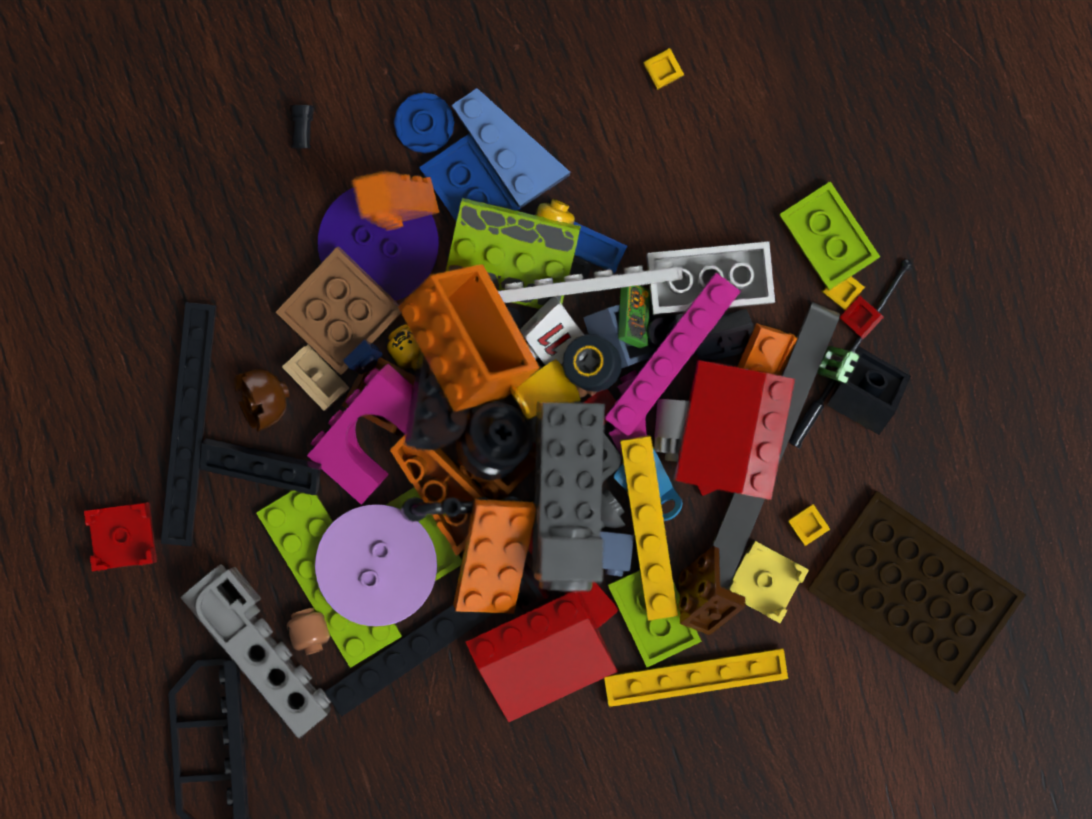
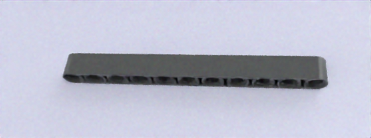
[710,302,840,589]

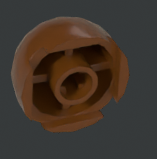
[234,369,289,432]

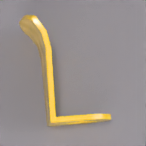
[511,359,581,420]

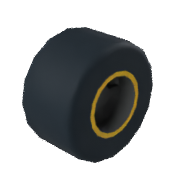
[563,334,622,392]

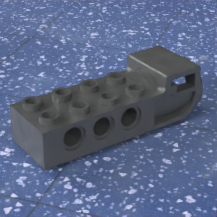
[532,402,604,591]

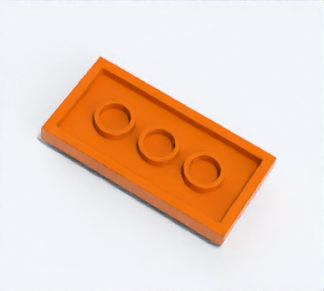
[453,499,537,614]

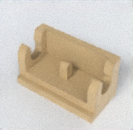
[282,344,350,411]

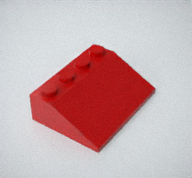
[674,360,795,500]
[466,591,618,722]

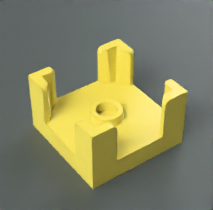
[728,540,809,623]

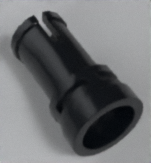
[290,105,314,149]

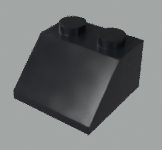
[827,346,911,435]

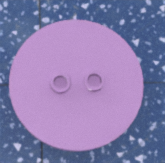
[315,504,437,626]

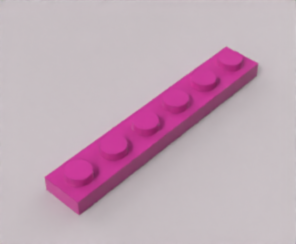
[604,273,741,437]

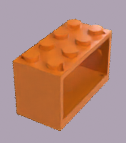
[398,264,540,412]

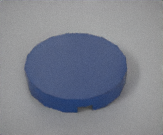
[394,92,455,154]

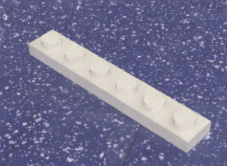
[498,262,683,303]

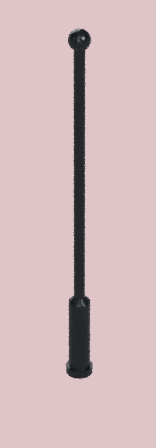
[789,259,912,449]

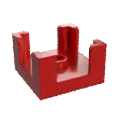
[84,502,157,571]

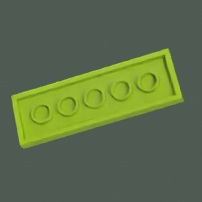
[257,491,403,668]

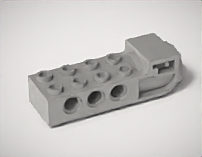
[181,564,331,738]

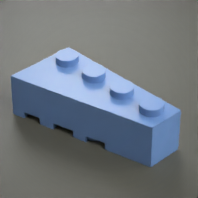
[452,88,570,208]

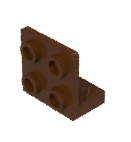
[678,546,746,635]

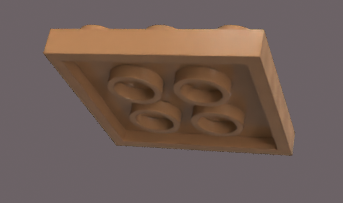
[276,246,401,375]

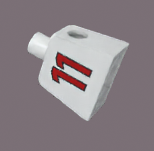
[521,296,584,365]

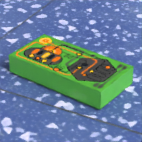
[618,285,650,348]

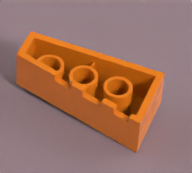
[353,172,439,231]
[390,434,489,556]

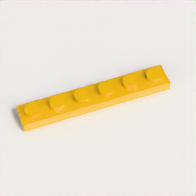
[620,435,678,621]
[604,648,788,707]

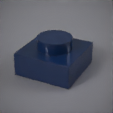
[343,339,383,375]

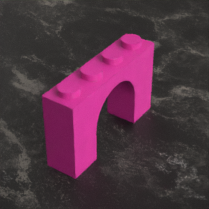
[307,364,413,504]

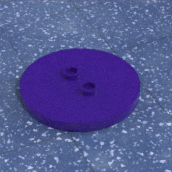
[318,187,439,301]

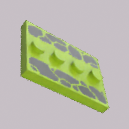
[445,198,581,309]

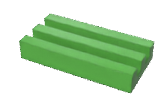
[817,346,859,383]

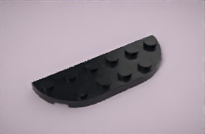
[404,349,472,451]

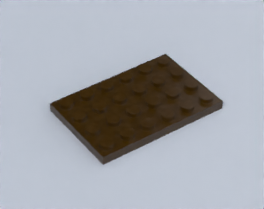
[807,491,1026,694]

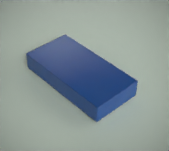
[573,222,627,274]

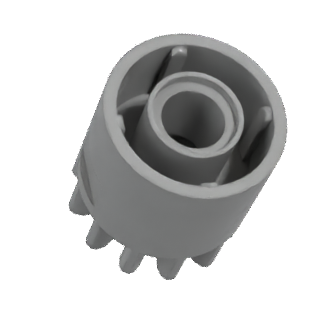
[654,399,689,461]

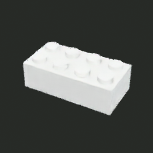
[646,242,775,315]

